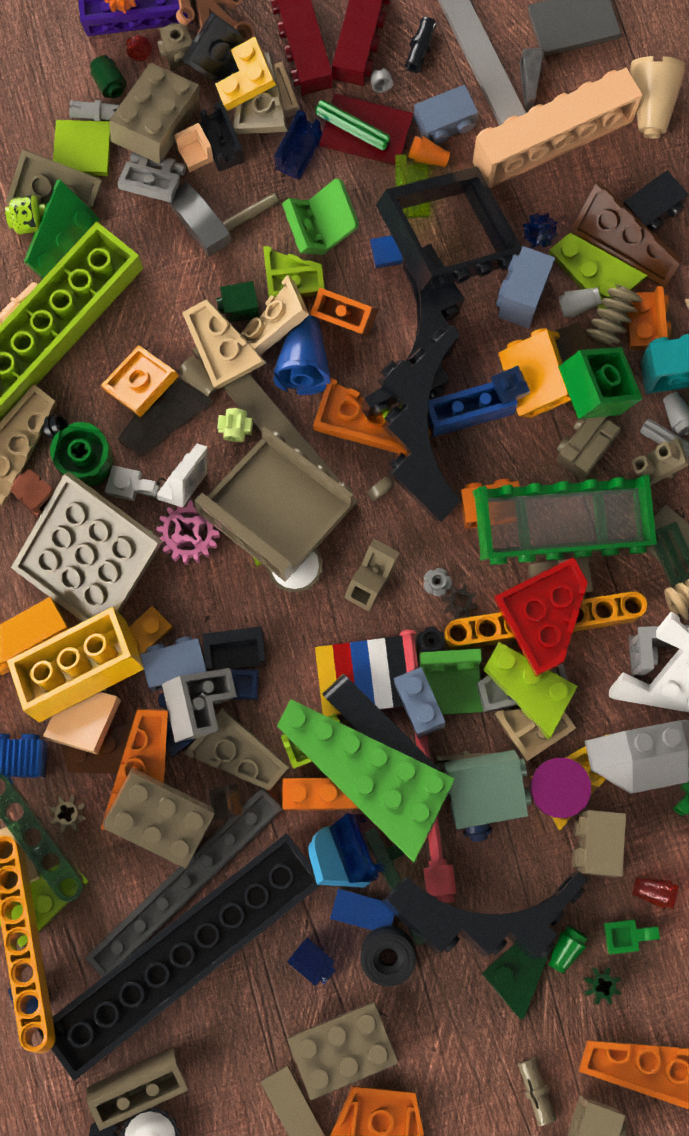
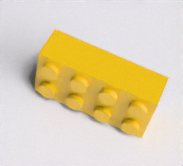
[7,607,144,723]

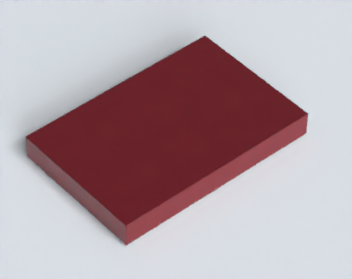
[320,94,414,166]

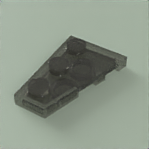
[118,378,214,457]

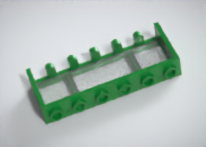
[472,475,657,565]

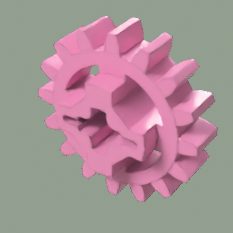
[156,500,220,565]

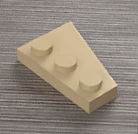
[241,275,309,356]
[182,299,266,389]

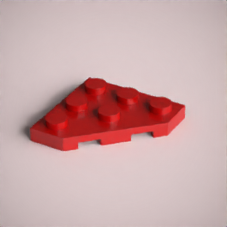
[494,557,588,677]

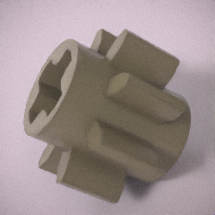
[49,795,88,833]

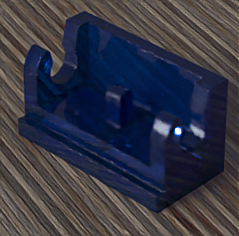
[274,109,323,180]
[329,813,386,883]

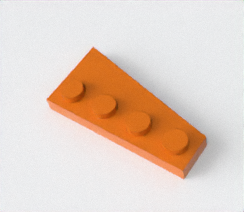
[578,1040,689,1109]

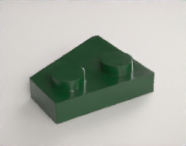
[481,944,548,1020]

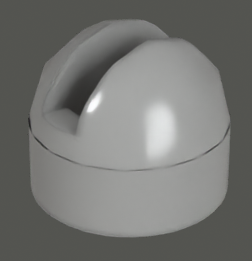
[370,68,394,93]

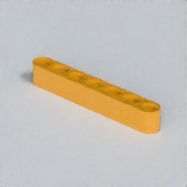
[444,592,647,650]
[0,836,55,1053]

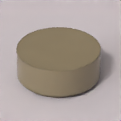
[366,475,395,501]

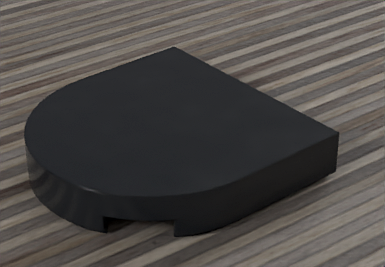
[182,12,244,80]

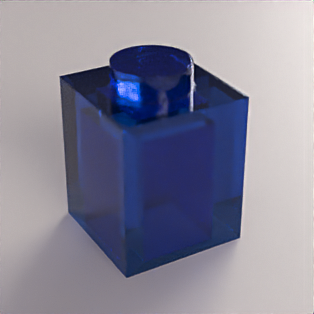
[287,937,336,986]

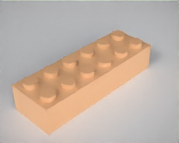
[472,67,642,188]

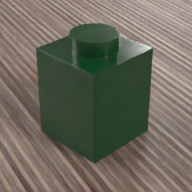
[216,281,260,323]

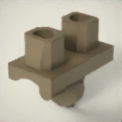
[632,438,689,486]

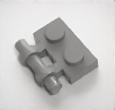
[118,152,186,203]

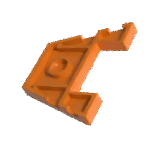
[330,1085,424,1136]

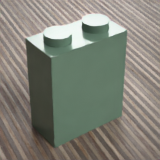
[444,750,531,829]

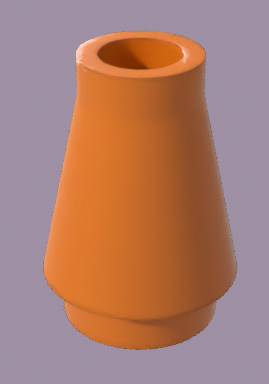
[408,136,451,168]

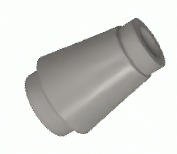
[558,287,602,319]
[663,392,689,437]

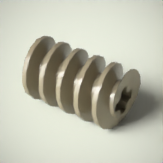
[586,284,643,348]

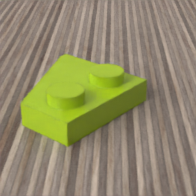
[263,246,325,297]

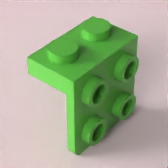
[282,179,359,255]

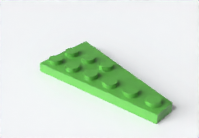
[277,699,455,864]

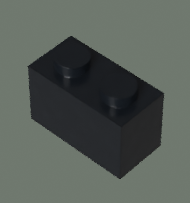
[623,170,689,233]

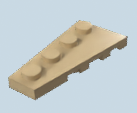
[0,384,57,507]

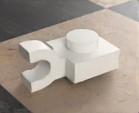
[105,465,160,501]

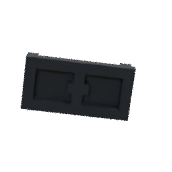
[199,102,244,172]

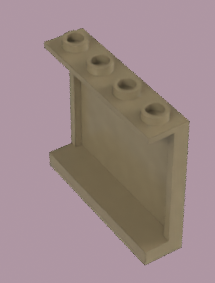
[194,427,354,582]

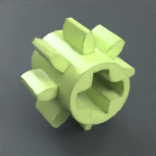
[217,408,253,442]

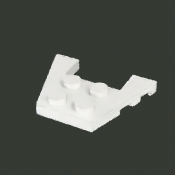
[609,612,689,712]

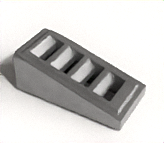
[520,48,544,112]

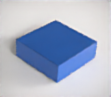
[370,235,403,269]

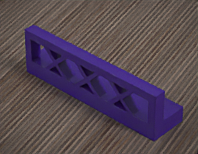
[78,0,193,36]

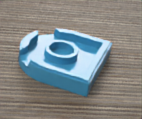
[308,826,371,888]

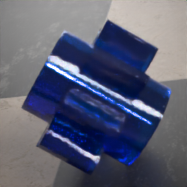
[523,212,559,248]

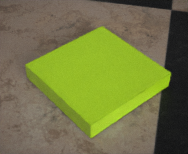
[53,120,111,176]

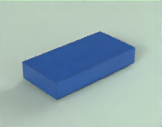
[330,889,394,930]

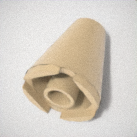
[630,56,686,139]

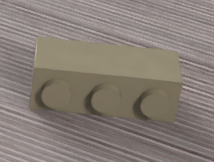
[87,1048,188,1131]

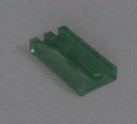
[653,522,689,587]

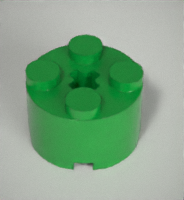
[50,422,114,487]

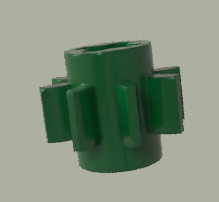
[583,967,622,1005]

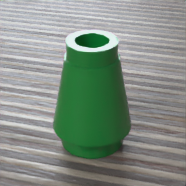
[548,925,589,974]

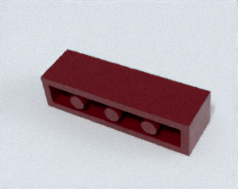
[270,0,333,96]
[332,0,391,86]

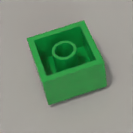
[558,347,643,419]

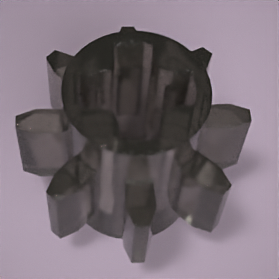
[442,584,478,620]

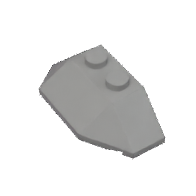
[584,720,689,794]

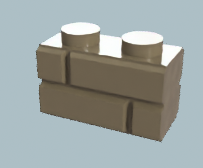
[556,417,621,480]

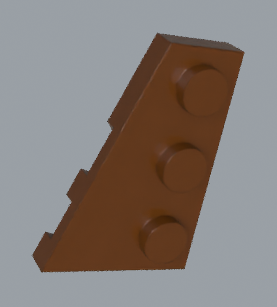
[61,722,133,774]

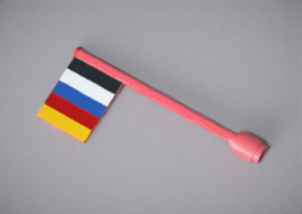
[315,629,457,903]

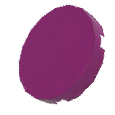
[530,757,591,818]

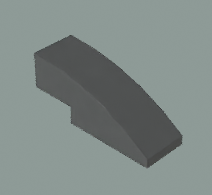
[167,181,232,257]

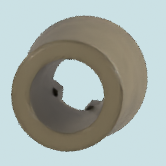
[177,355,217,398]

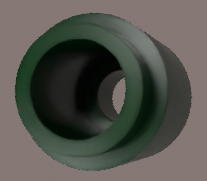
[90,55,127,98]

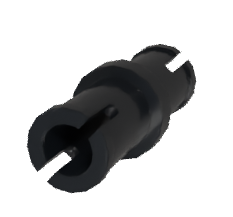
[404,17,437,73]

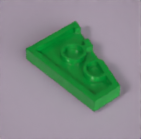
[23,179,100,280]

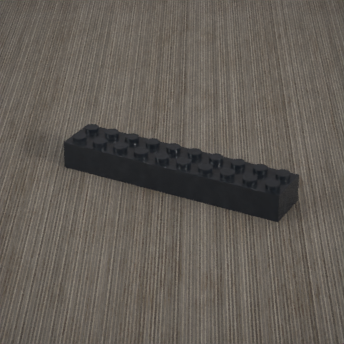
[38,833,322,1081]

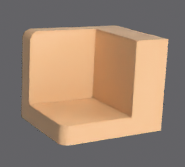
[174,123,214,173]

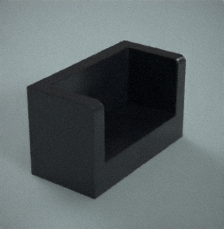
[202,626,267,671]

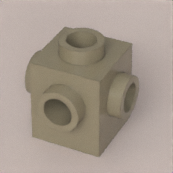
[157,23,196,70]

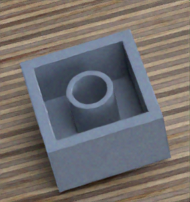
[496,246,555,329]

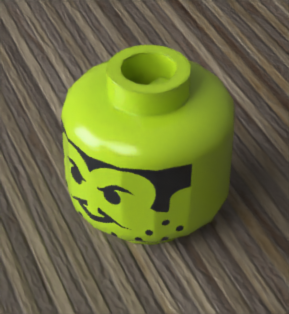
[5,195,46,235]

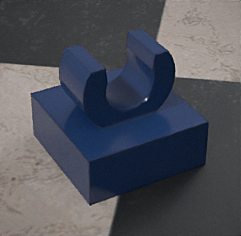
[491,366,530,405]

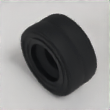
[361,926,416,987]

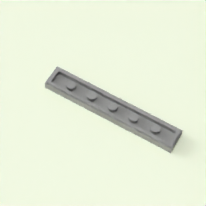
[437,0,526,126]

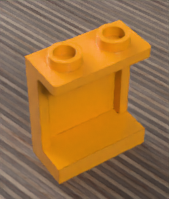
[498,328,571,418]

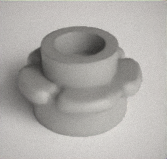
[423,568,452,596]

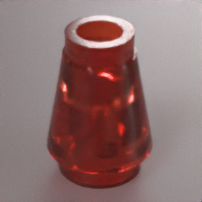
[632,877,679,910]

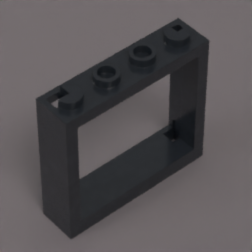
[376,166,522,291]

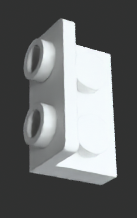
[157,444,207,507]

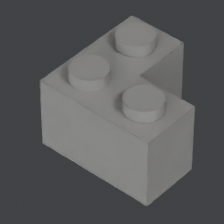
[162,668,237,742]

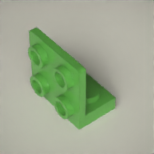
[419,649,483,715]

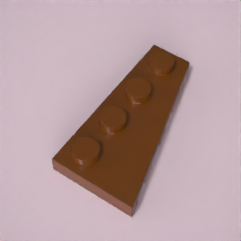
[570,181,682,287]

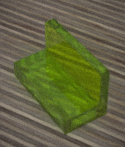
[395,155,430,218]

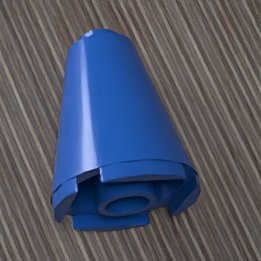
[273,313,331,395]

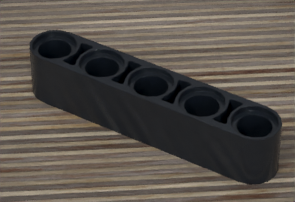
[322,674,442,772]

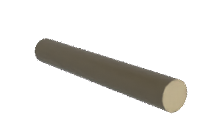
[222,193,279,231]

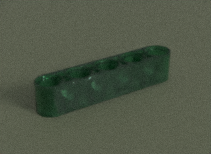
[0,773,85,902]

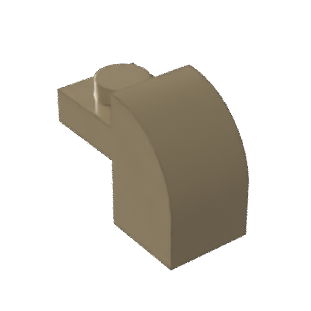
[344,539,400,612]

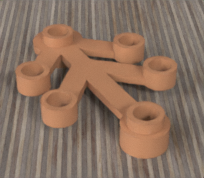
[176,0,255,42]

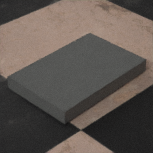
[527,0,621,57]

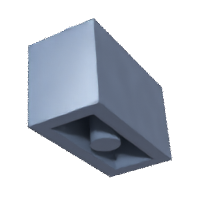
[413,85,478,144]
[140,636,207,692]
[393,667,446,739]

